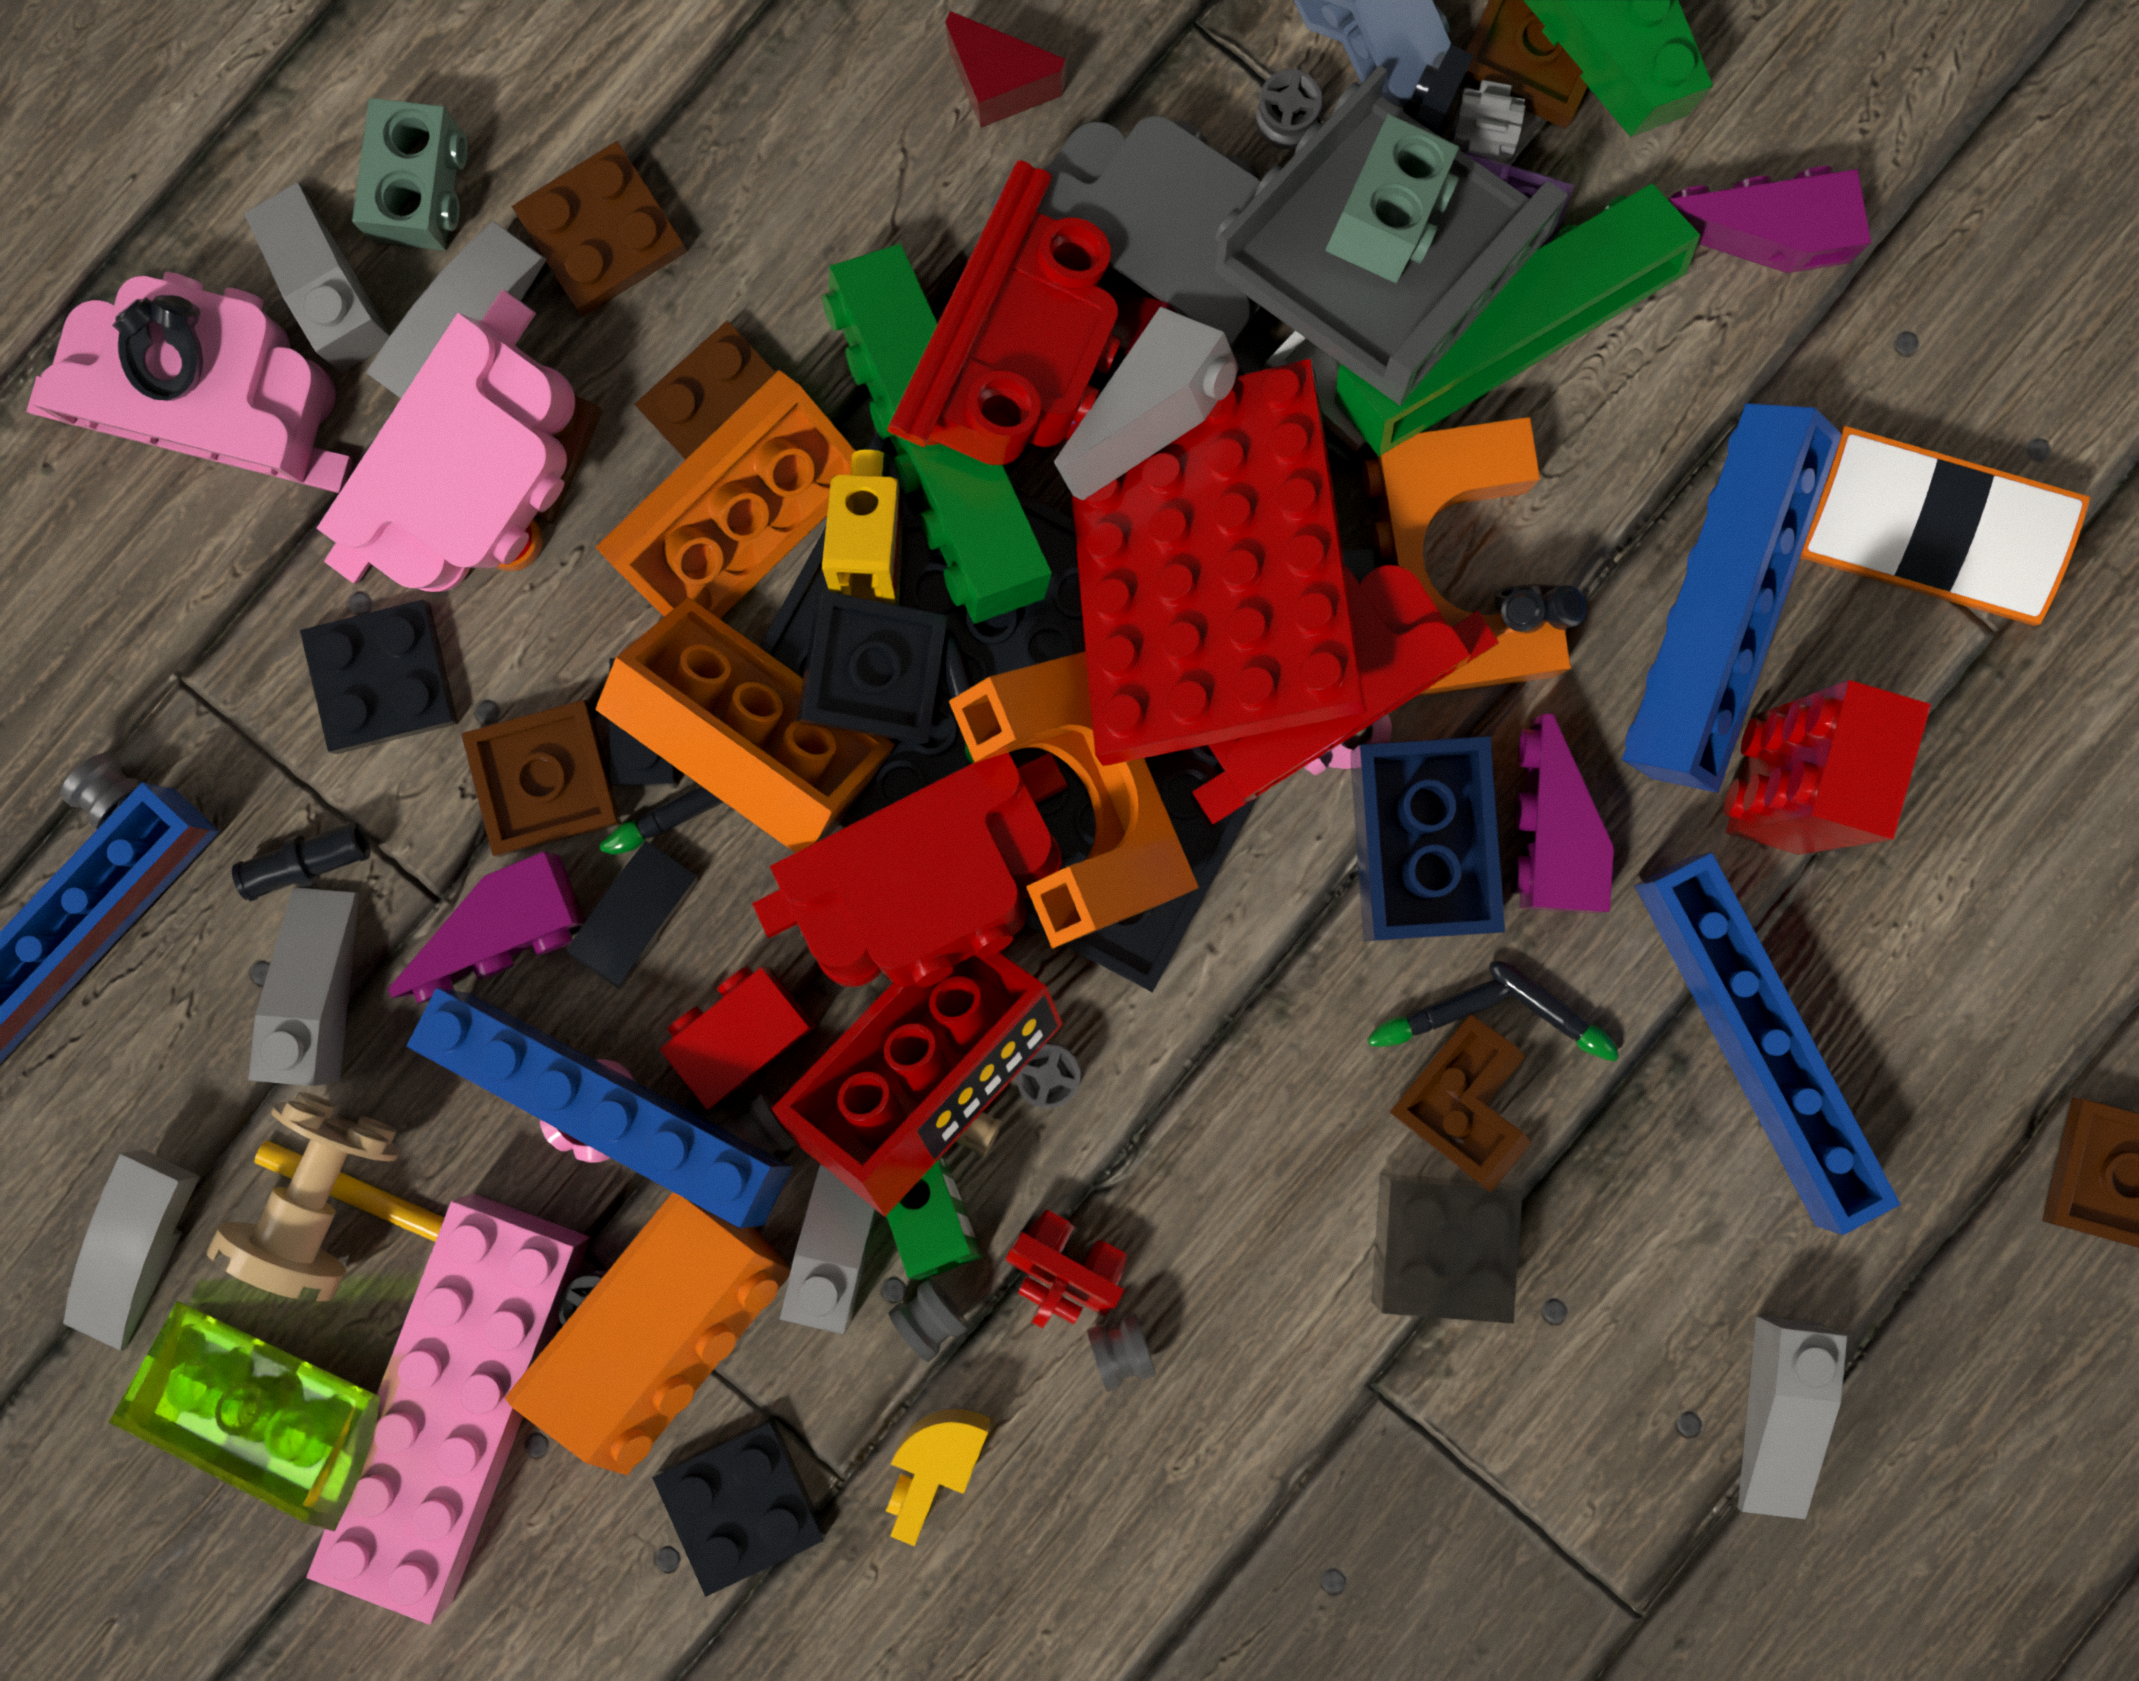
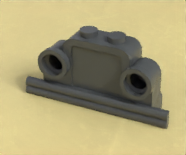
[991,116,1276,375]

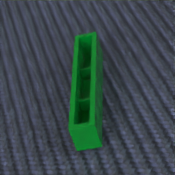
[1335,183,1700,457]
[822,243,1052,624]

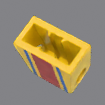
[822,450,904,606]

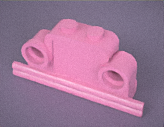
[26,272,352,493]
[317,289,575,592]

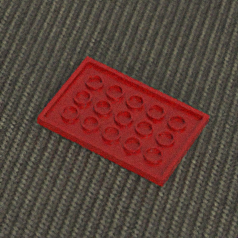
[1066,359,1366,766]

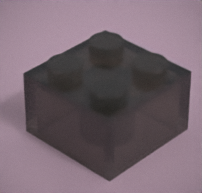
[1371,1173,1522,1324]

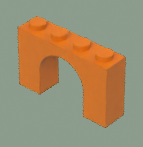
[1362,417,1571,698]
[949,651,1199,949]

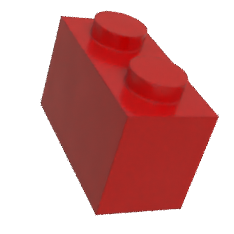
[659,965,817,1110]

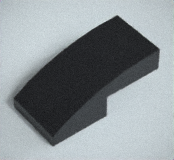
[567,841,698,990]

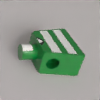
[886,1157,984,1281]

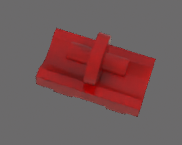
[1004,1210,1127,1329]

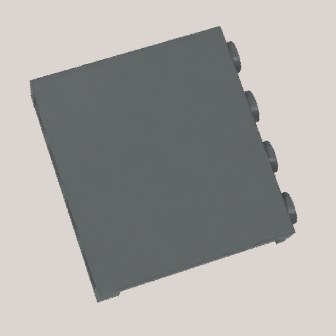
[1214,65,1568,406]

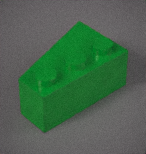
[1516,0,1713,137]

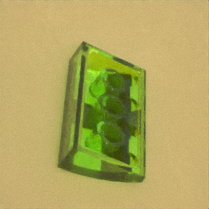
[108,1301,380,1532]

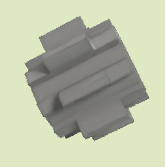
[1450,80,1525,160]

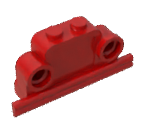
[887,160,1122,465]
[1192,565,1499,825]
[752,752,1068,987]

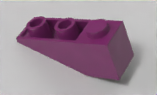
[1668,166,1871,273]
[1511,713,1614,914]
[388,851,586,1004]

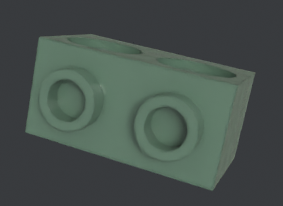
[352,98,467,251]
[1325,114,1459,283]

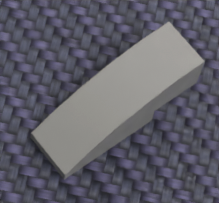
[366,221,547,398]
[63,1149,200,1351]

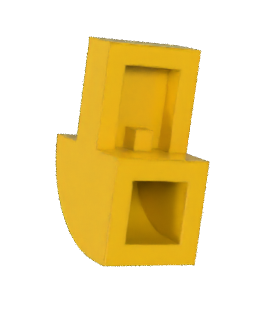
[886,1409,991,1546]

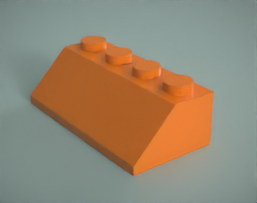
[595,597,895,853]
[504,1192,791,1476]

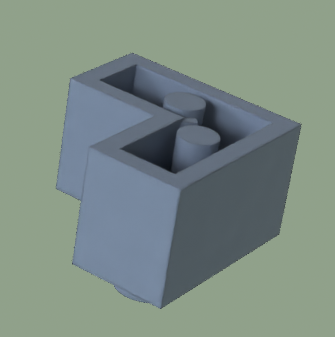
[1293,0,1451,107]

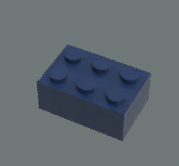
[1350,736,1505,942]

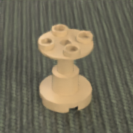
[207,1092,400,1301]

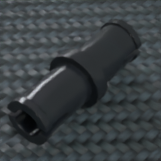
[232,821,371,902]

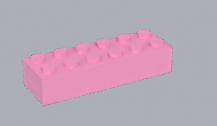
[306,1193,592,1625]

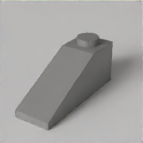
[244,182,391,373]
[1054,307,1239,500]
[248,887,360,1086]
[780,1164,877,1334]
[1738,1316,1847,1519]

